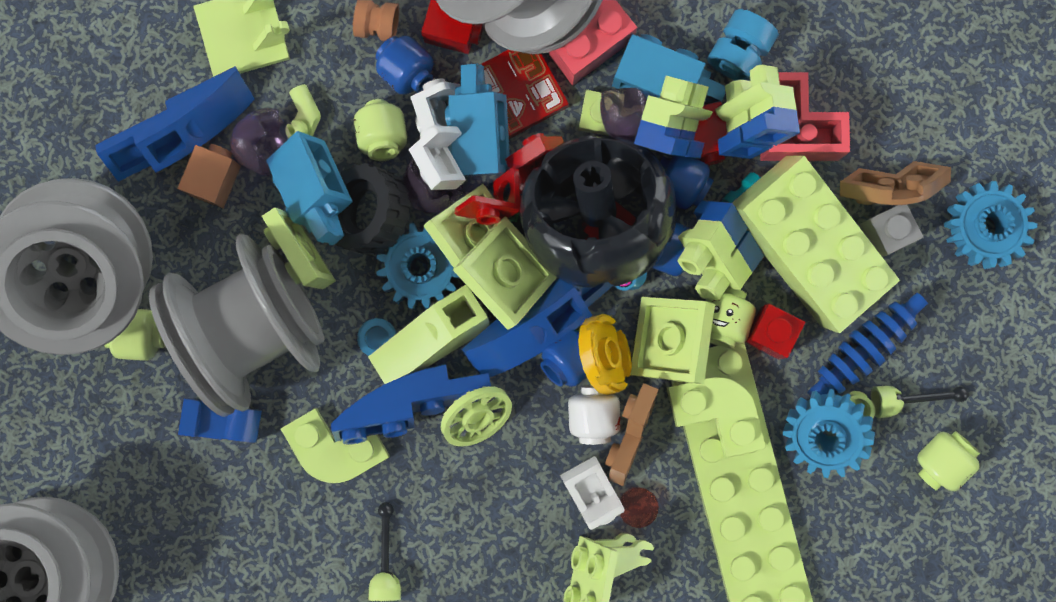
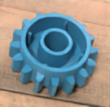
[944,181,1037,269]
[376,223,461,310]
[783,389,875,478]

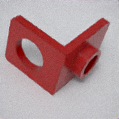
[455,167,521,225]

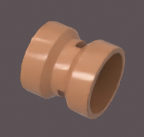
[353,0,399,42]

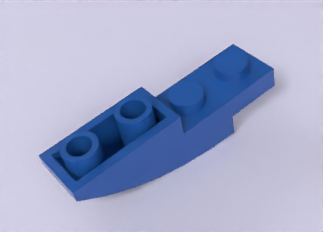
[95,66,255,182]
[461,278,613,378]
[331,365,491,445]

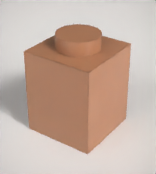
[177,144,241,209]

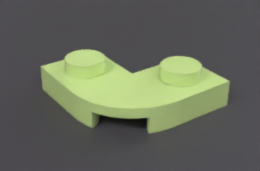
[667,377,766,458]
[281,408,390,483]

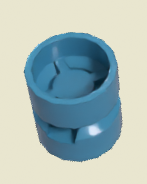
[707,9,779,81]

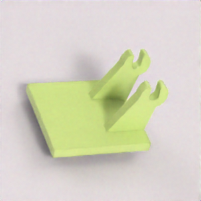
[194,0,290,77]
[563,533,654,602]

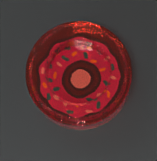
[619,487,659,528]

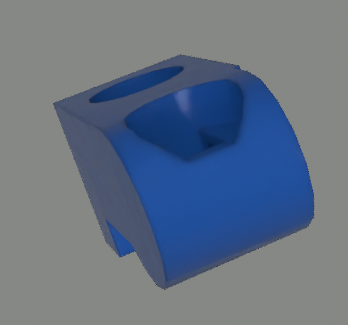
[178,398,262,443]

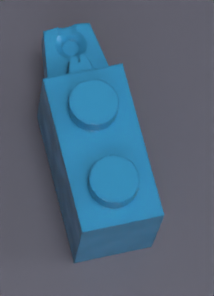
[612,34,726,104]
[445,64,510,176]
[266,131,353,245]

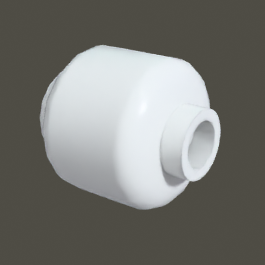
[568,385,621,445]

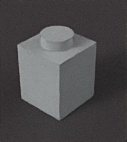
[858,204,924,257]

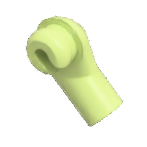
[285,84,321,139]

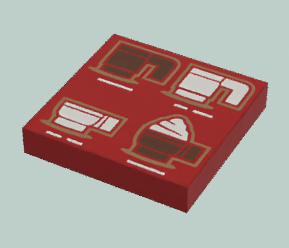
[480,50,569,139]

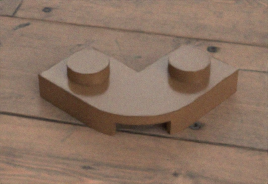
[840,161,951,205]
[605,383,659,486]

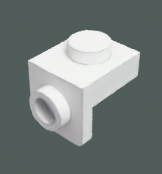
[410,78,460,134]
[409,124,466,190]
[560,456,625,530]

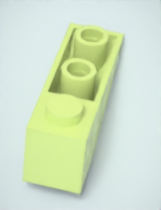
[368,285,490,384]

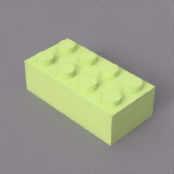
[732,156,900,333]

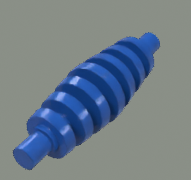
[807,293,928,397]

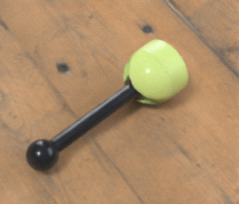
[871,386,969,418]
[368,502,401,601]

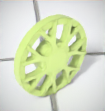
[441,386,512,446]

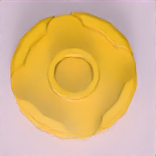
[578,313,632,395]

